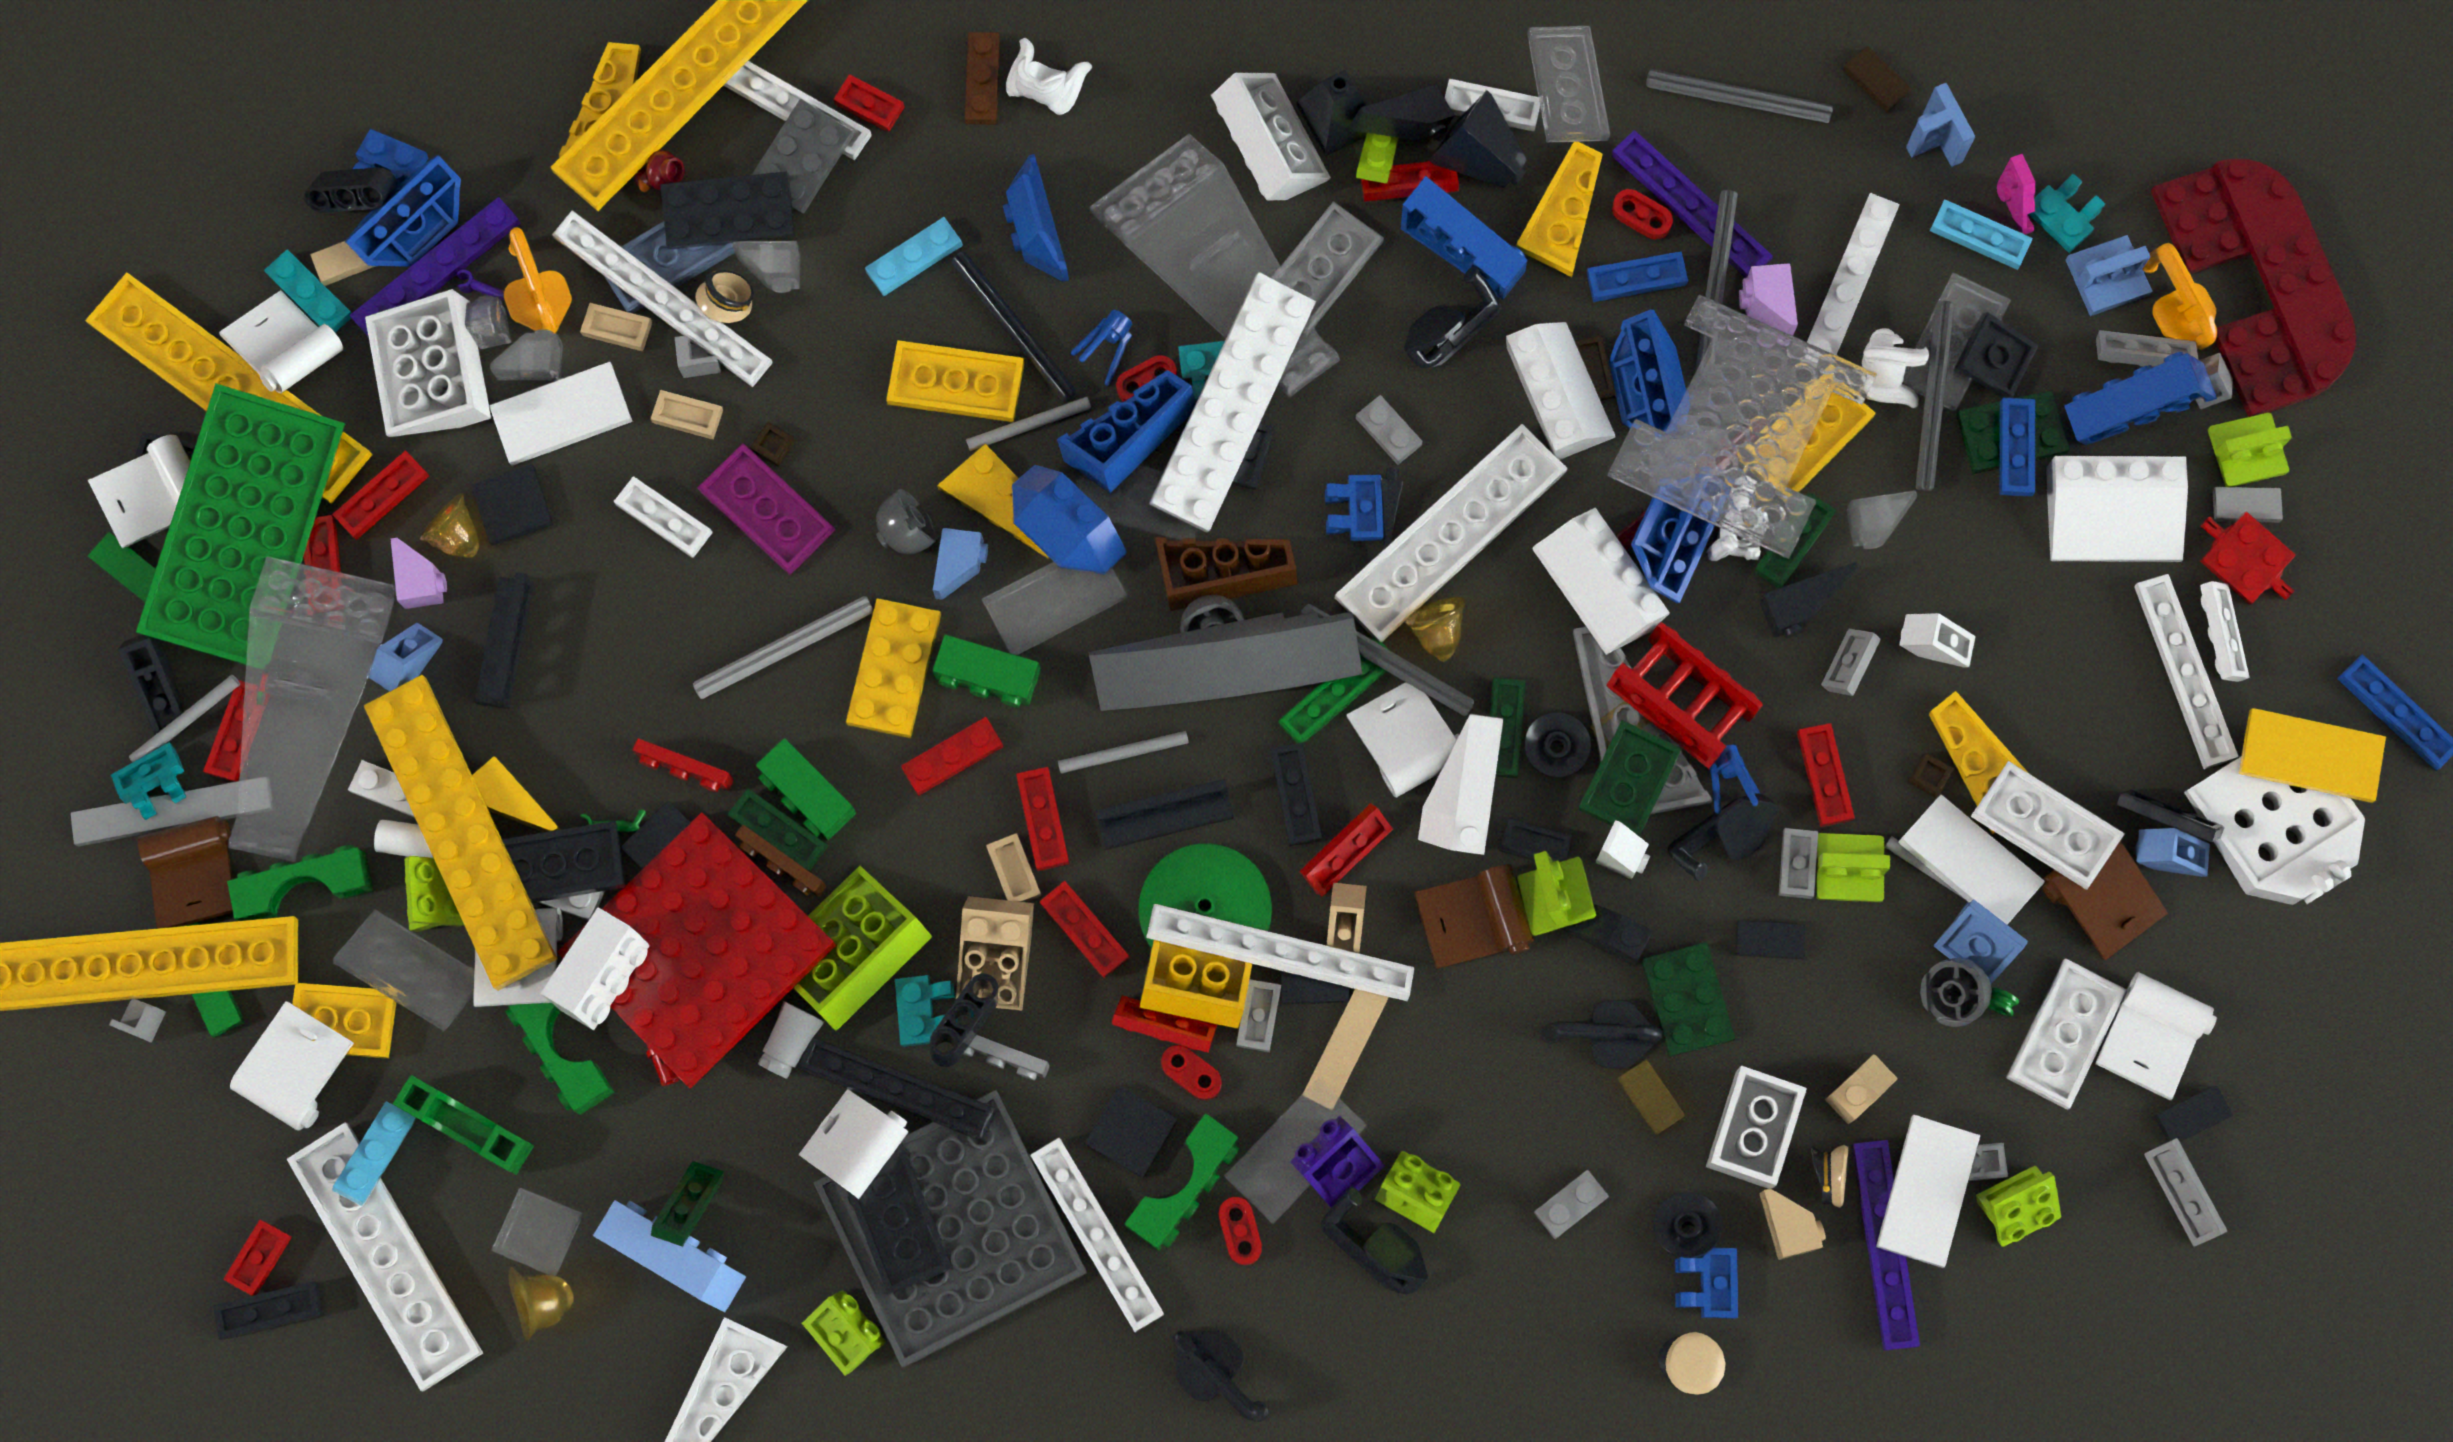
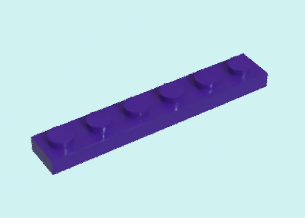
[1611,130,1773,278]
[350,197,521,338]
[1852,1140,1920,1351]

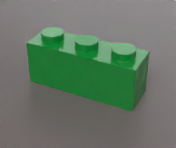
[933,635,1041,708]
[756,738,856,840]

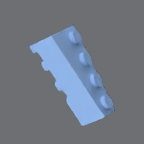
[593,1200,746,1312]

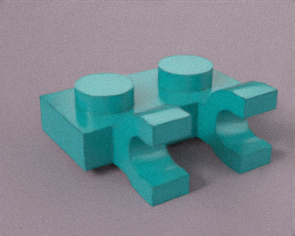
[2029,173,2105,254]
[1178,341,1225,400]
[111,742,186,820]
[895,975,958,1047]

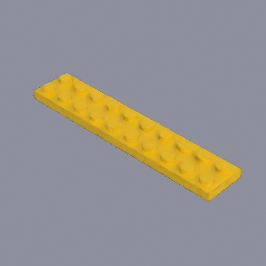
[550,0,808,211]
[85,272,373,504]
[364,675,558,991]
[0,916,298,1011]

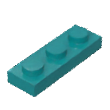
[264,249,352,333]

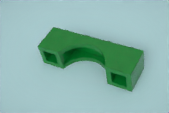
[227,845,374,921]
[505,1003,615,1115]
[393,1075,534,1175]
[1125,1113,1240,1251]

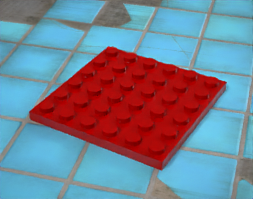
[557,812,836,1089]

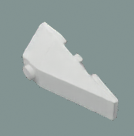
[1418,714,1503,855]

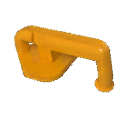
[504,227,572,337]
[2143,243,2217,350]

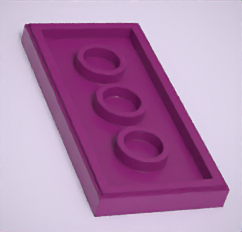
[697,443,835,576]

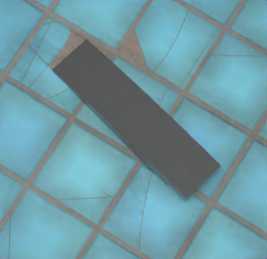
[1089,612,1362,711]

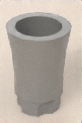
[758,1001,825,1079]

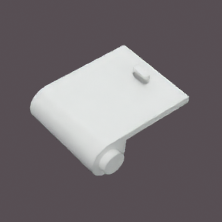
[219,290,343,393]
[88,435,190,549]
[1347,682,1459,797]
[474,908,563,1007]
[2095,972,2217,1100]
[230,1001,354,1131]
[799,1089,908,1199]

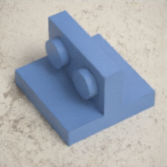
[1906,83,1975,167]
[2066,235,2153,316]
[1934,899,2028,985]

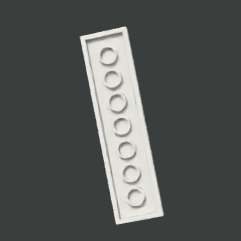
[1149,272,1316,533]
[1335,424,1568,642]
[287,1122,483,1391]

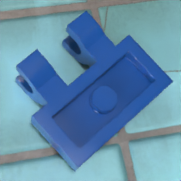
[353,129,429,186]
[1324,475,1384,541]
[1675,1248,1738,1319]

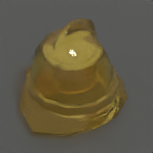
[419,492,479,558]
[1406,597,1465,662]
[508,1267,574,1342]

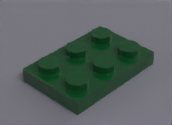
[1956,390,2070,474]
[1578,720,1682,837]
[1641,942,1735,1057]

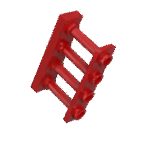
[1606,622,1763,769]

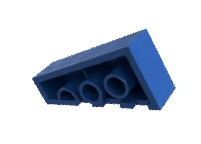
[1401,176,1528,300]
[2064,352,2217,445]
[1057,370,1196,493]

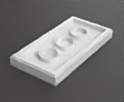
[489,362,633,466]
[1971,761,2125,890]
[1898,795,2045,925]
[2006,958,2127,1110]
[1876,1115,1980,1268]

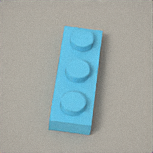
[1930,199,2033,270]
[865,217,963,297]
[332,1101,416,1207]

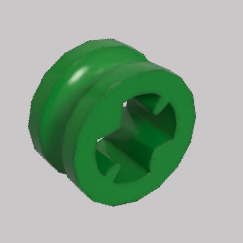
[1988,987,2019,1017]

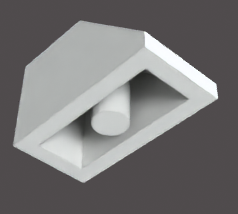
[1900,613,1976,667]
[1595,820,1650,880]

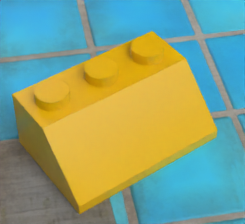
[1139,940,1252,1029]

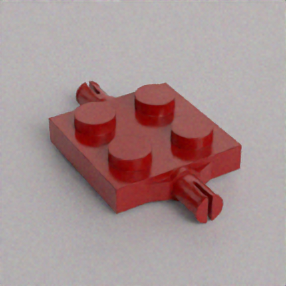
[2200,512,2296,605]

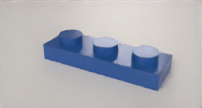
[1587,251,1688,302]
[1999,398,2035,497]

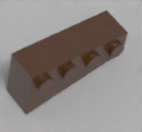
[1155,537,1298,611]

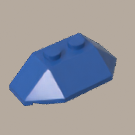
[1002,154,1069,282]
[345,155,461,267]
[1609,309,1690,442]
[1012,465,1127,575]
[1631,472,1731,603]

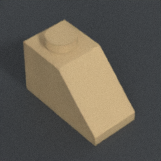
[1326,883,1367,954]
[1825,1054,1898,1125]
[1759,1189,1826,1260]

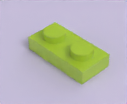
[1356,133,1399,184]

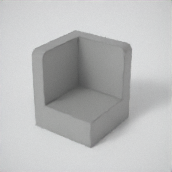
[675,336,721,378]
[2196,353,2233,409]
[109,999,166,1043]

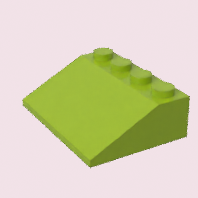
[793,866,932,1031]

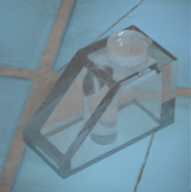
[733,241,801,293]
[464,296,512,350]
[490,330,563,381]
[1846,491,1917,549]

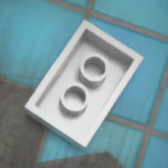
[540,907,650,1030]
[1706,1066,1807,1189]

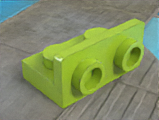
[802,1290,886,1376]

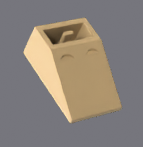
[956,896,1034,1011]

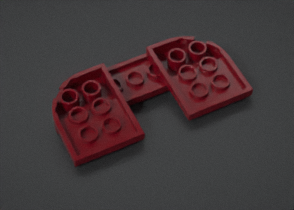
[2151,159,2356,417]

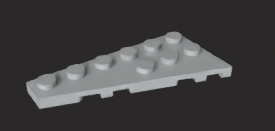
[1573,627,1712,814]

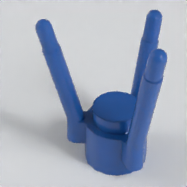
[1071,310,1133,386]
[1709,745,1761,814]

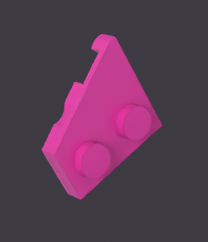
[1997,154,2035,235]

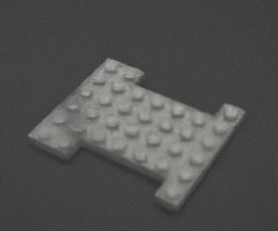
[1607,294,1877,559]

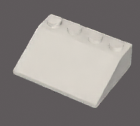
[365,289,491,437]
[2046,456,2188,562]

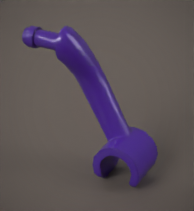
[457,269,510,316]

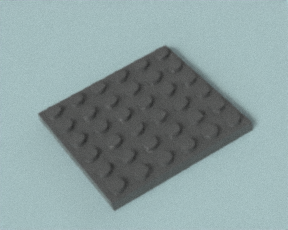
[813,1090,1087,1368]

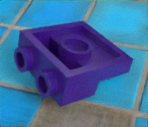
[1290,1115,1385,1208]

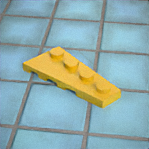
[559,42,641,157]
[937,444,1049,559]
[1929,691,2028,834]

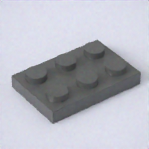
[752,98,854,214]

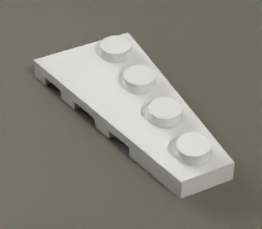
[665,1317,788,1442]

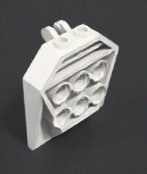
[2184,757,2365,905]

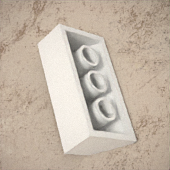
[1211,73,1331,201]
[1506,322,1615,460]
[1532,508,1670,655]

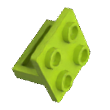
[2208,413,2292,487]
[1816,833,1890,902]
[1517,851,1596,936]
[404,856,464,932]
[1375,1151,1461,1233]
[1976,1165,2061,1247]

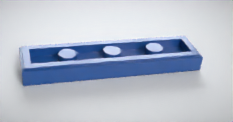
[2337,654,2453,771]

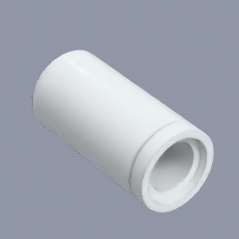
[374,819,433,858]

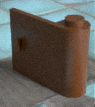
[137,816,233,929]
[2042,841,2168,960]
[1413,864,1534,969]

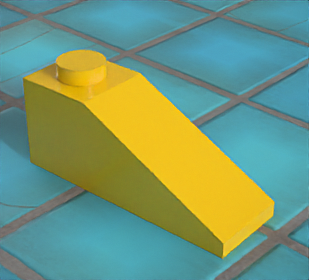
[472,756,561,832]

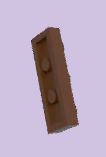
[965,32,1000,125]
[735,825,827,897]

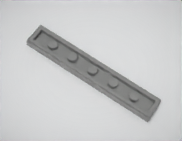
[71,776,274,847]

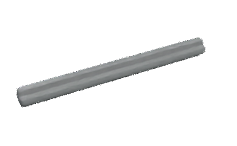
[693,596,873,699]

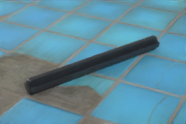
[952,251,1076,403]

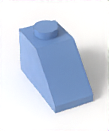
[933,528,988,600]
[369,623,443,691]
[2135,828,2210,877]

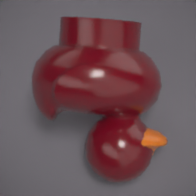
[634,150,685,192]

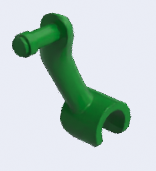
[573,809,646,832]

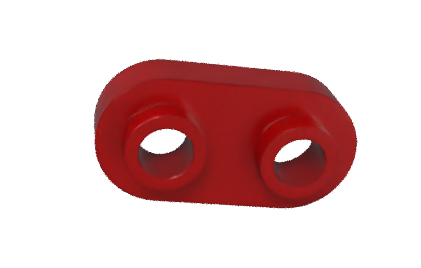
[1612,189,1673,240]
[1116,355,1177,402]
[1161,1045,1222,1101]
[1219,1197,1262,1266]

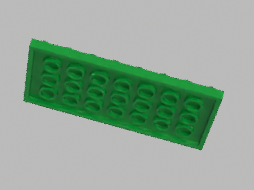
[136,383,345,671]

